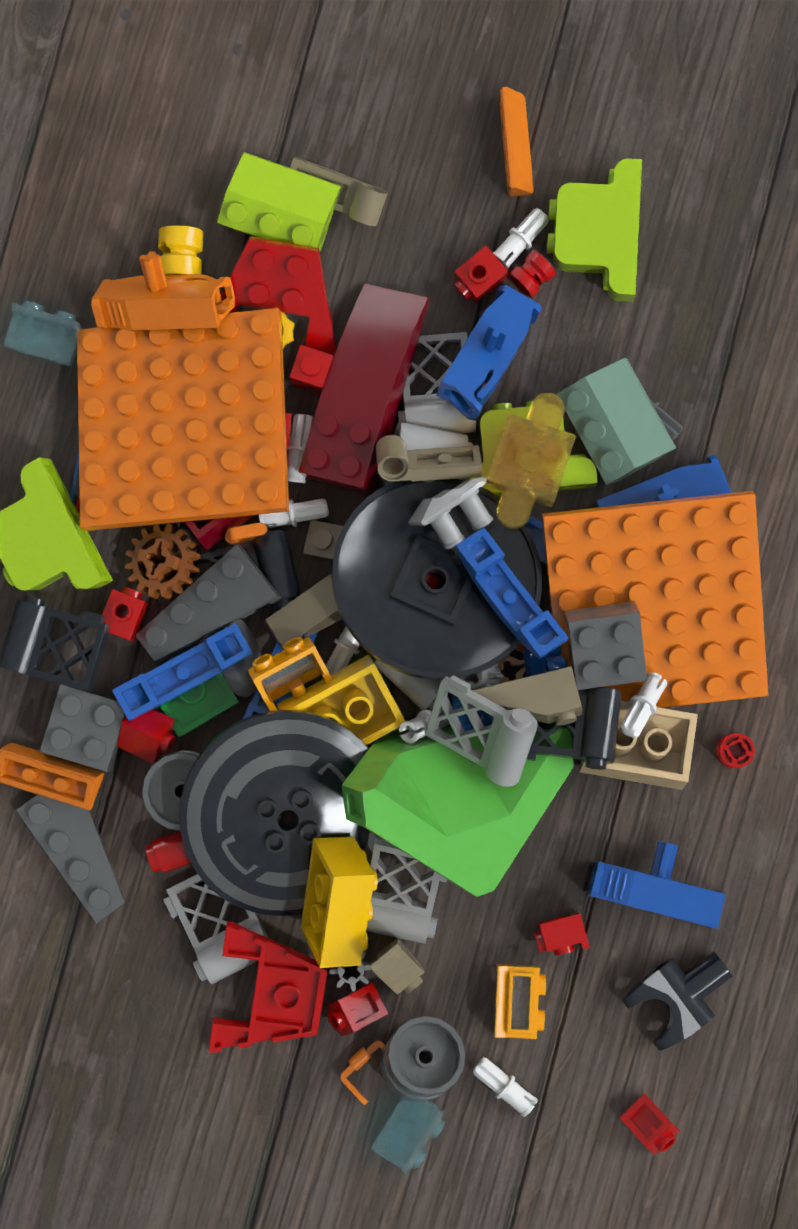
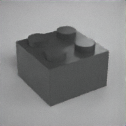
[564,601,647,690]
[40,684,126,772]

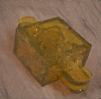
[485,393,576,529]

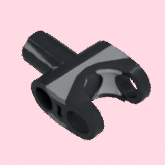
[622,952,733,1051]

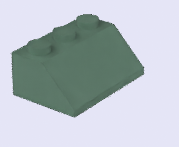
[557,358,676,485]

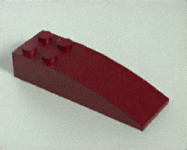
[298,284,430,495]

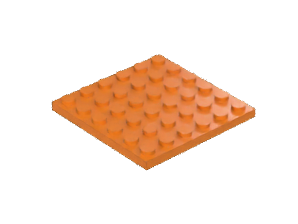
[77,308,289,531]
[542,491,768,708]

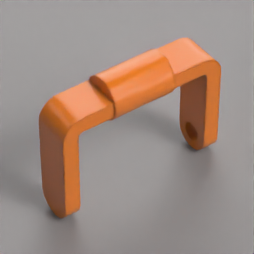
[225,522,270,545]
[341,1040,385,1105]

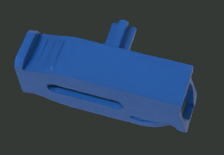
[436,285,542,421]
[594,454,732,508]
[587,841,726,929]

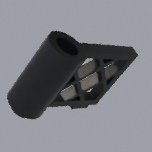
[190,530,301,626]
[0,595,111,693]
[527,687,622,770]

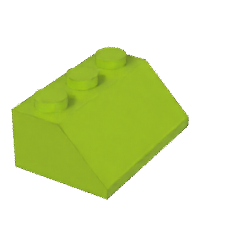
[217,152,341,251]

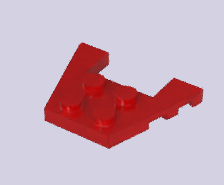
[221,236,337,356]
[208,921,327,1053]

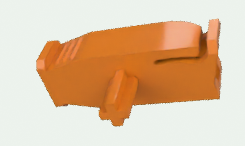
[91,251,235,330]

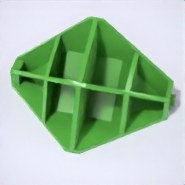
[342,721,574,897]

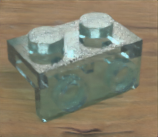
[3,301,83,368]
[371,1098,446,1175]

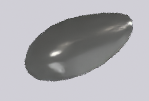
[223,619,261,698]

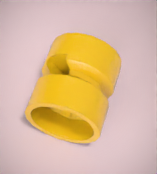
[158,226,203,275]

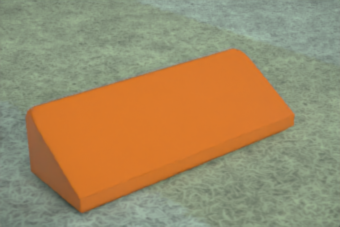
[499,87,534,197]
[0,743,104,811]

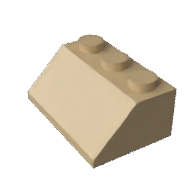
[579,701,698,790]

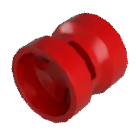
[508,250,557,299]
[716,733,755,768]

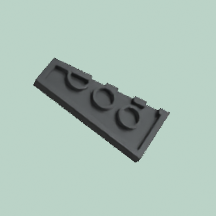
[135,544,281,663]
[16,795,126,924]

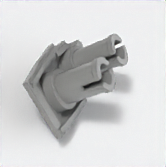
[408,477,493,550]

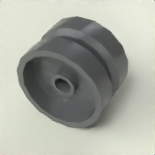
[142,749,201,830]
[380,1016,466,1103]

